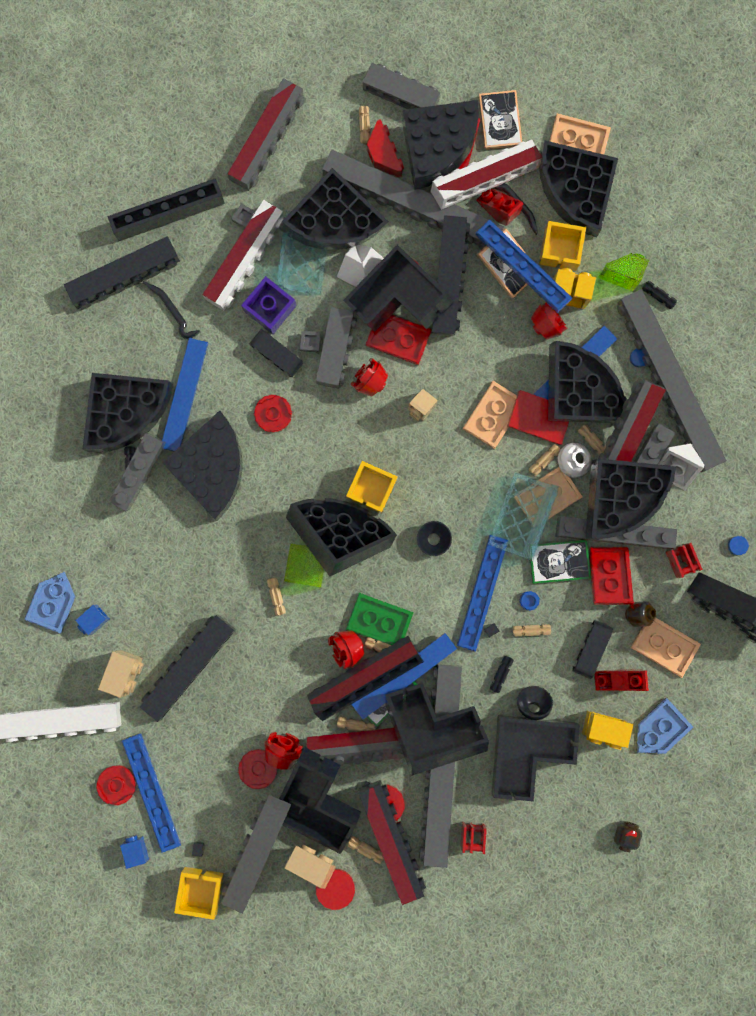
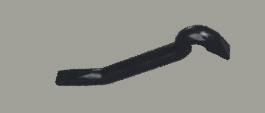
[494,183,538,235]
[143,281,200,339]

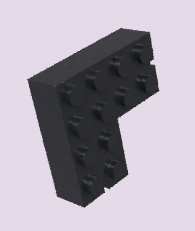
[343,245,454,332]
[686,572,756,644]
[385,683,489,776]
[491,715,580,802]
[279,747,361,854]

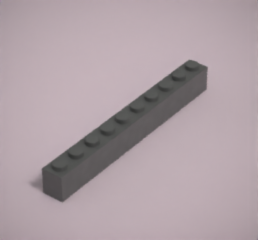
[322,149,504,250]
[617,289,727,473]
[419,664,462,868]

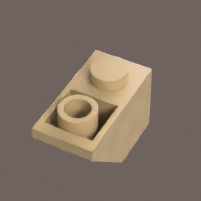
[408,389,438,421]

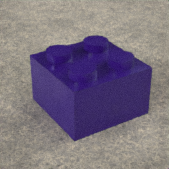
[241,276,297,334]

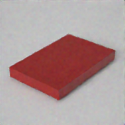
[365,315,432,365]
[507,390,569,445]
[589,547,634,605]

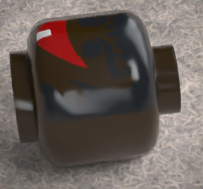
[625,601,656,627]
[614,821,642,853]

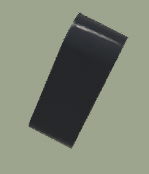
[249,329,303,378]
[572,620,613,679]

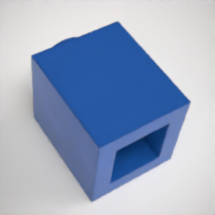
[75,605,110,635]
[120,835,149,869]

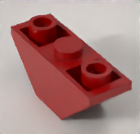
[367,119,404,178]
[476,188,523,226]
[594,669,649,691]

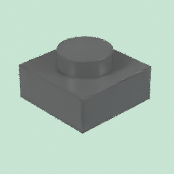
[231,203,255,229]
[300,331,321,352]

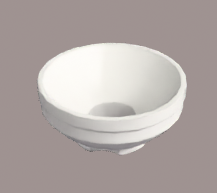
[558,443,591,478]

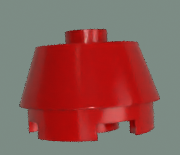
[531,302,568,340]
[351,358,388,397]
[328,631,364,669]
[264,732,303,770]

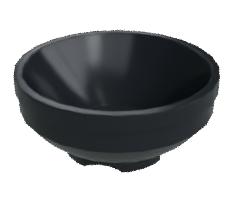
[417,521,452,556]
[517,686,553,720]

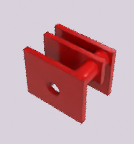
[665,543,703,578]
[460,822,487,854]

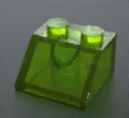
[598,253,649,292]
[284,544,325,588]

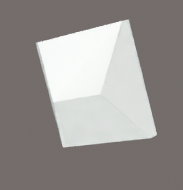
[337,245,384,287]
[658,444,704,490]

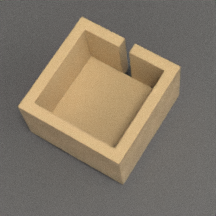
[98,650,144,698]
[285,844,336,889]

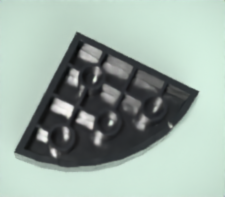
[402,100,479,190]
[539,140,618,238]
[279,168,389,250]
[548,341,627,423]
[82,373,173,452]
[162,411,243,521]
[585,458,676,539]
[286,498,397,577]

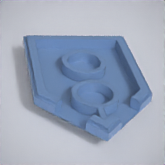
[24,572,75,633]
[637,698,693,754]

